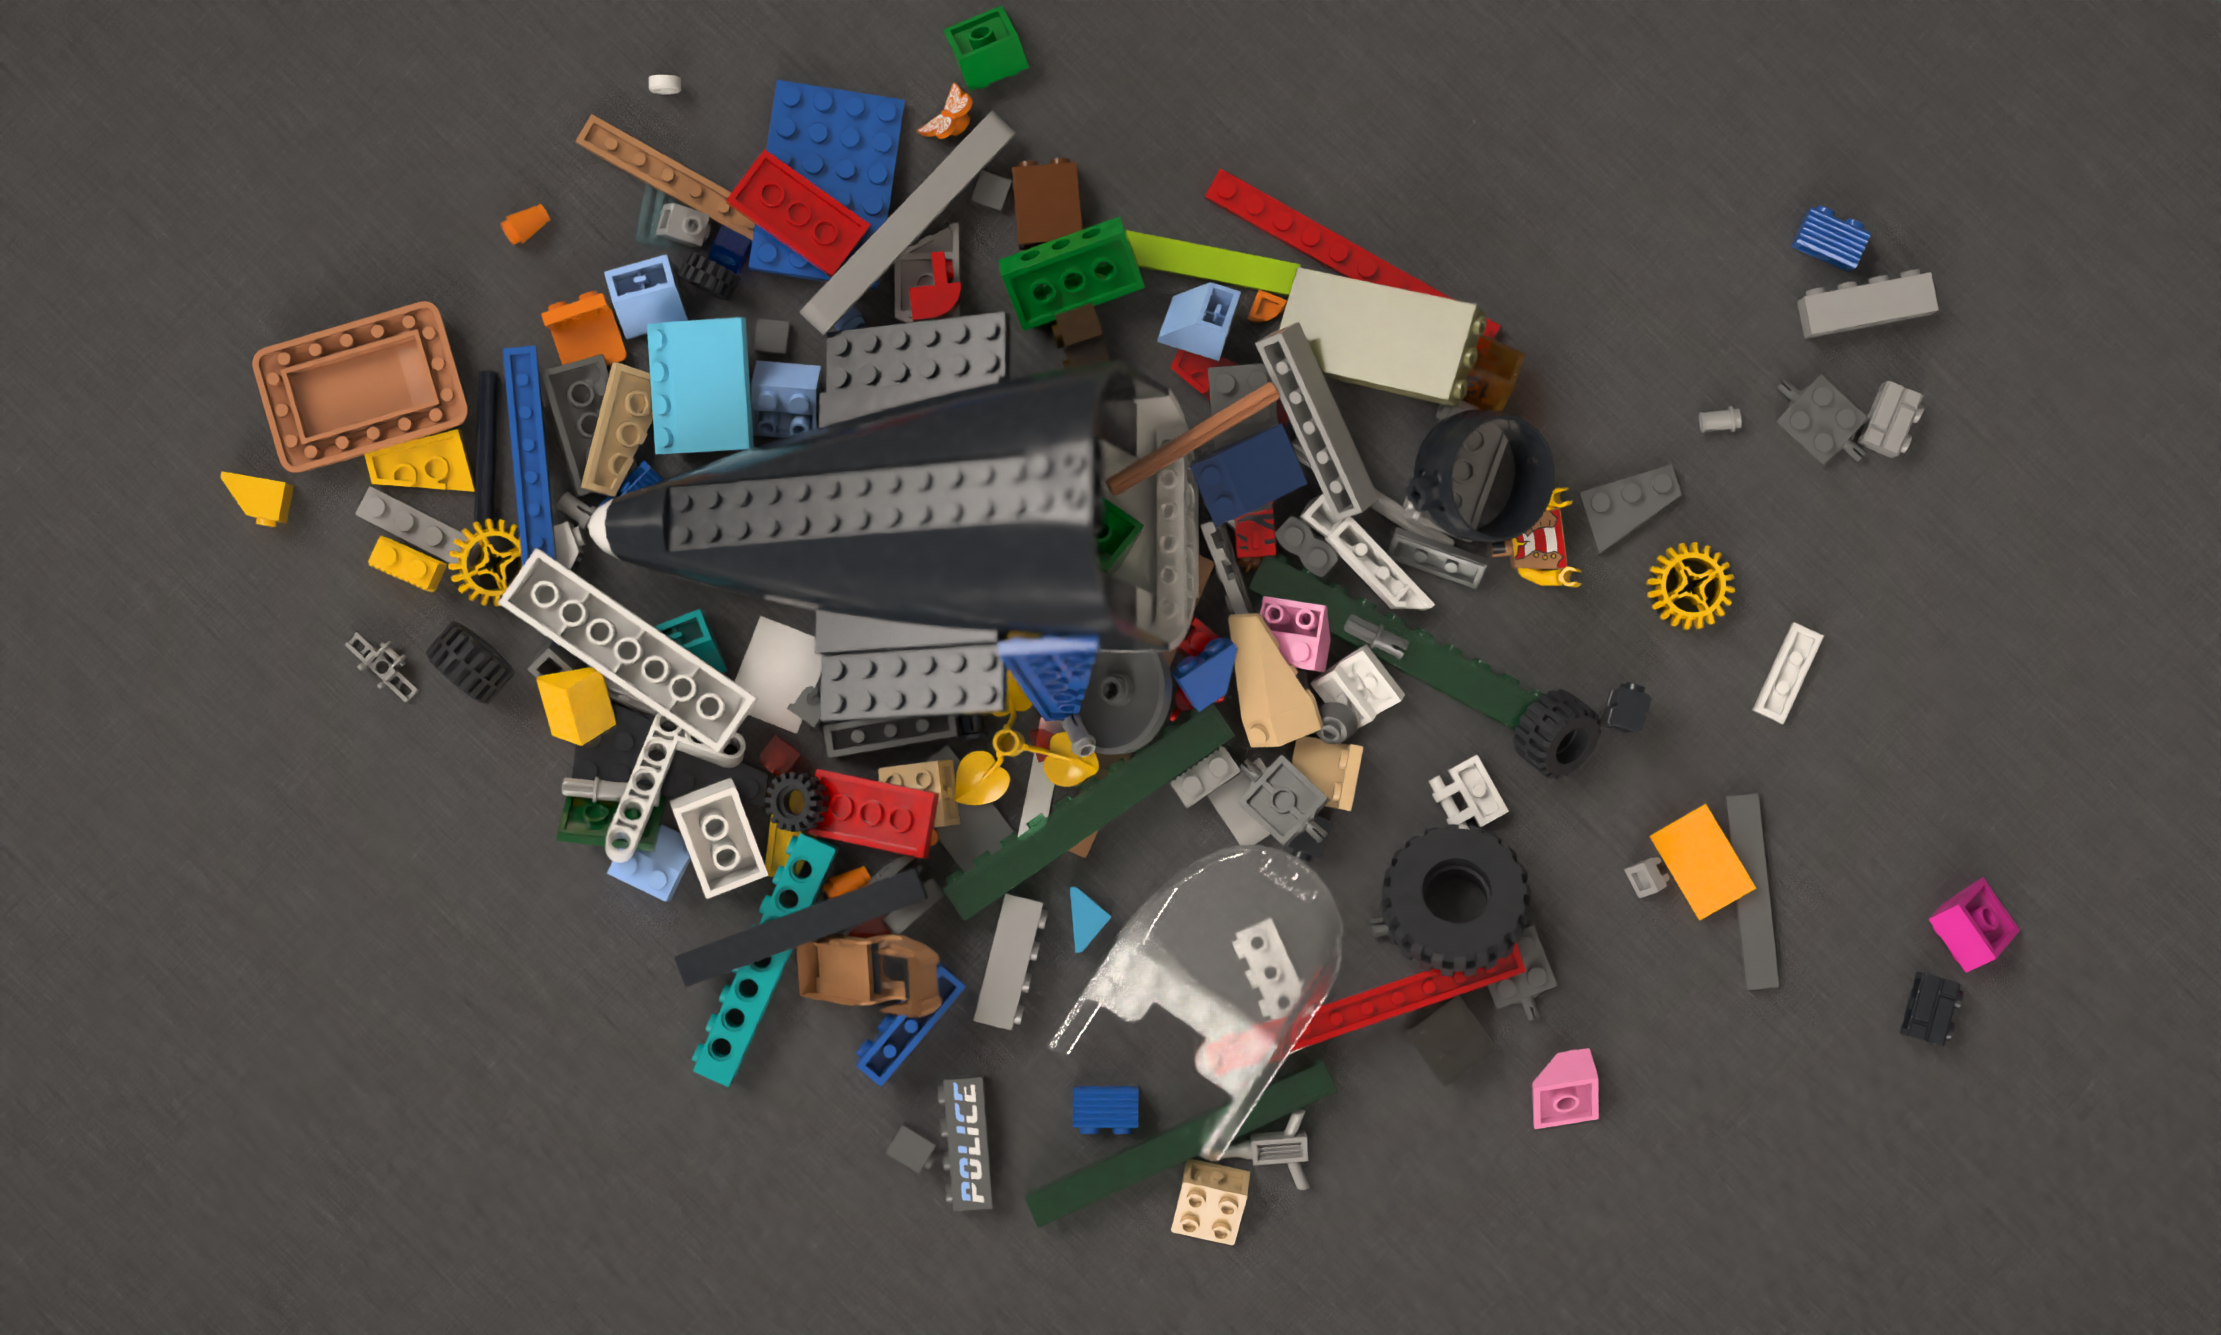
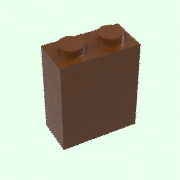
[1012,158,1082,250]

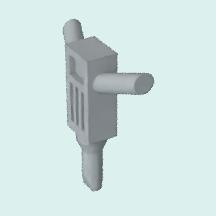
[1211,1109,1310,1190]

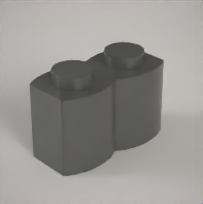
[1275,512,1341,577]

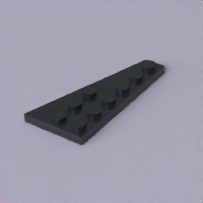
[572,702,769,806]

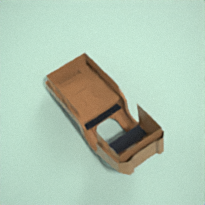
[797,933,942,1017]

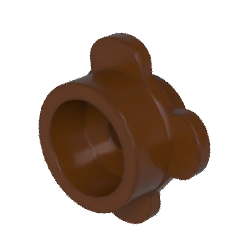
[1238,548,1264,574]

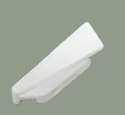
[1300,494,1435,611]

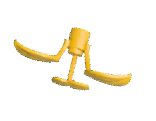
[954,670,1100,805]

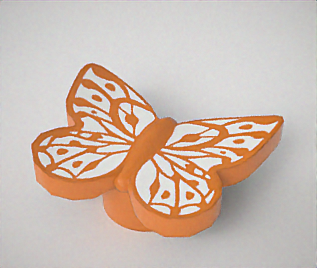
[917,83,973,139]

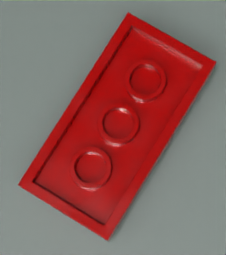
[726,149,871,278]
[805,769,939,858]

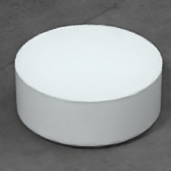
[649,75,681,94]

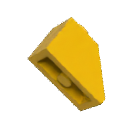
[220,471,294,528]

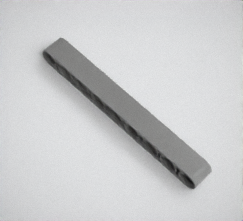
[800,110,1016,336]

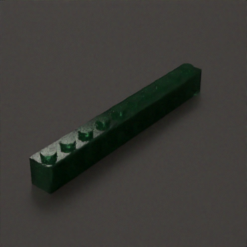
[1247,552,1545,732]
[943,704,1235,921]
[1025,1058,1337,1228]

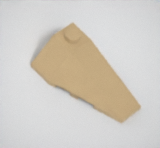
[1228,613,1324,747]

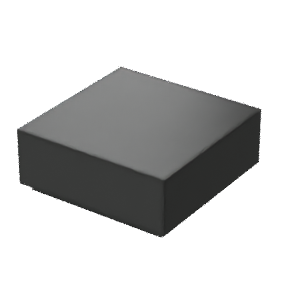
[971,170,1012,213]
[754,318,790,355]

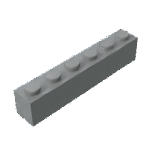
[1255,322,1379,521]

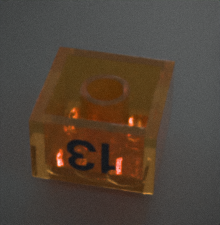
[1461,335,1526,411]

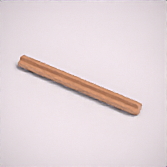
[1106,382,1280,496]

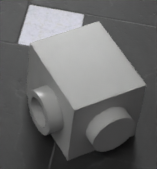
[656,203,710,247]

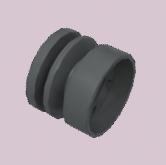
[867,855,946,935]

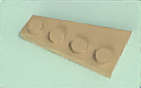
[580,362,653,497]

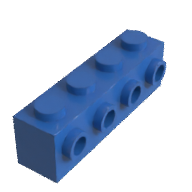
[855,961,966,1087]

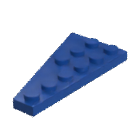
[998,634,1099,722]

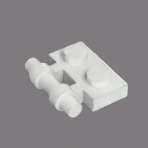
[1428,755,1509,830]

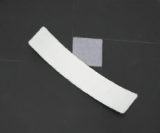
[1017,717,1065,844]

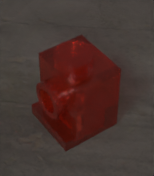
[759,735,804,778]

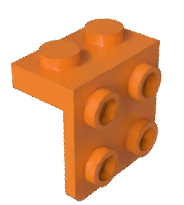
[541,291,627,367]

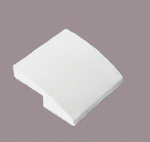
[1310,644,1405,729]

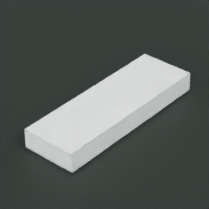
[1752,622,1824,724]

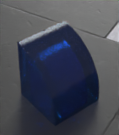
[708,225,752,276]

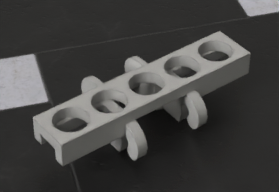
[345,632,419,703]

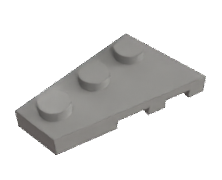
[1200,521,1254,614]

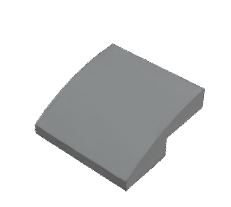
[1207,758,1270,852]

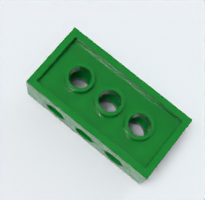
[999,216,1145,331]

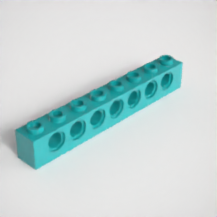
[692,831,839,1087]

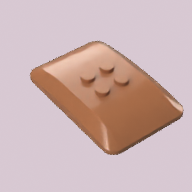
[252,301,469,473]

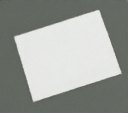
[734,616,822,734]

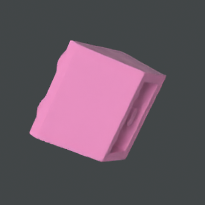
[1260,596,1331,673]

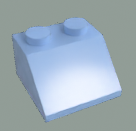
[607,824,691,902]

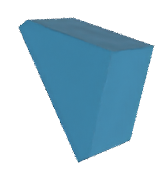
[1070,886,1112,953]

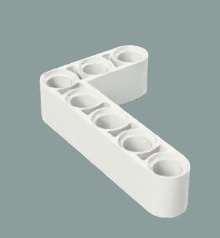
[605,712,746,863]

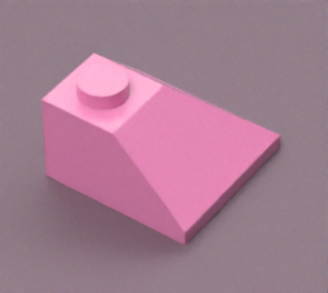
[1532,1048,1599,1129]

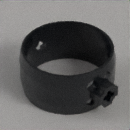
[1406,409,1555,543]

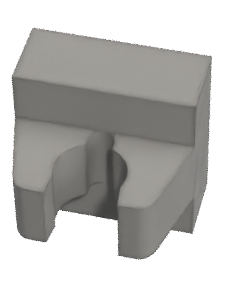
[1624,857,1670,898]

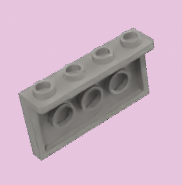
[1403,399,1508,543]

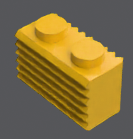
[368,536,447,592]

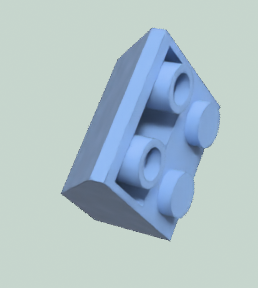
[604,254,689,340]
[1157,282,1241,361]
[751,361,821,438]

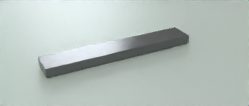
[1724,793,1779,990]

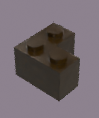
[1051,303,1110,369]

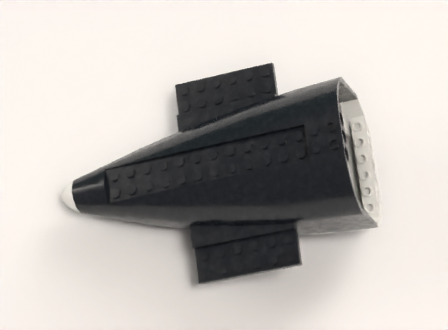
[588,312,1199,722]

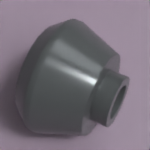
[1316,702,1358,744]

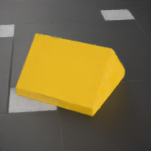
[536,667,616,746]

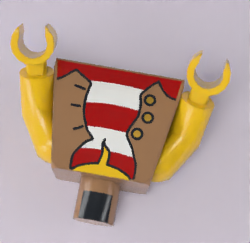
[1490,487,1582,588]

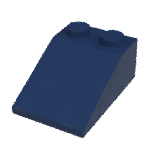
[1190,423,1308,526]

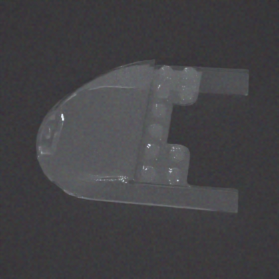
[1048,845,1343,1162]

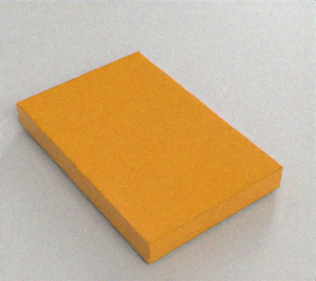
[1649,804,1756,921]

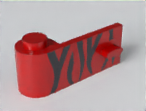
[1234,501,1276,558]

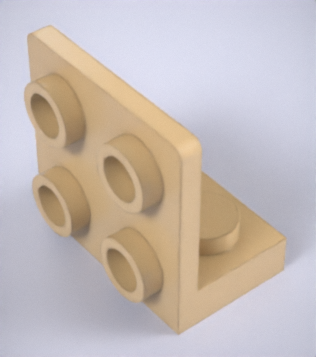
[1291,736,1364,811]
[878,760,960,827]
[1171,1158,1250,1245]

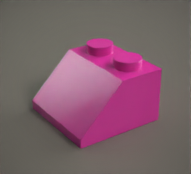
[1929,877,2020,973]

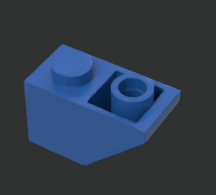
[1171,637,1237,711]

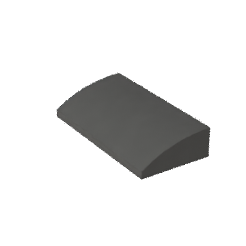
[540,354,637,498]

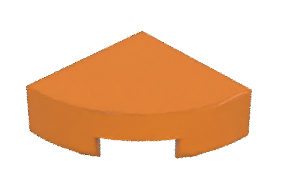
[1247,289,1287,323]

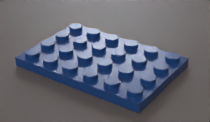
[748,80,905,290]

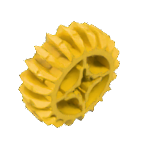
[448,519,523,606]
[1646,542,1735,630]

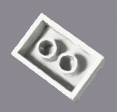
[670,778,768,899]

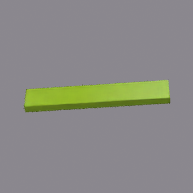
[1126,230,1301,296]

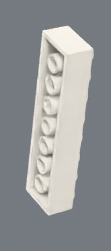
[498,548,759,753]

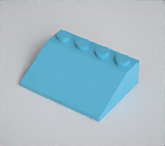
[647,317,754,454]

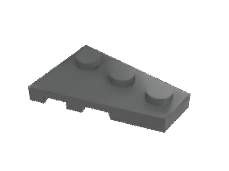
[1578,464,1682,555]

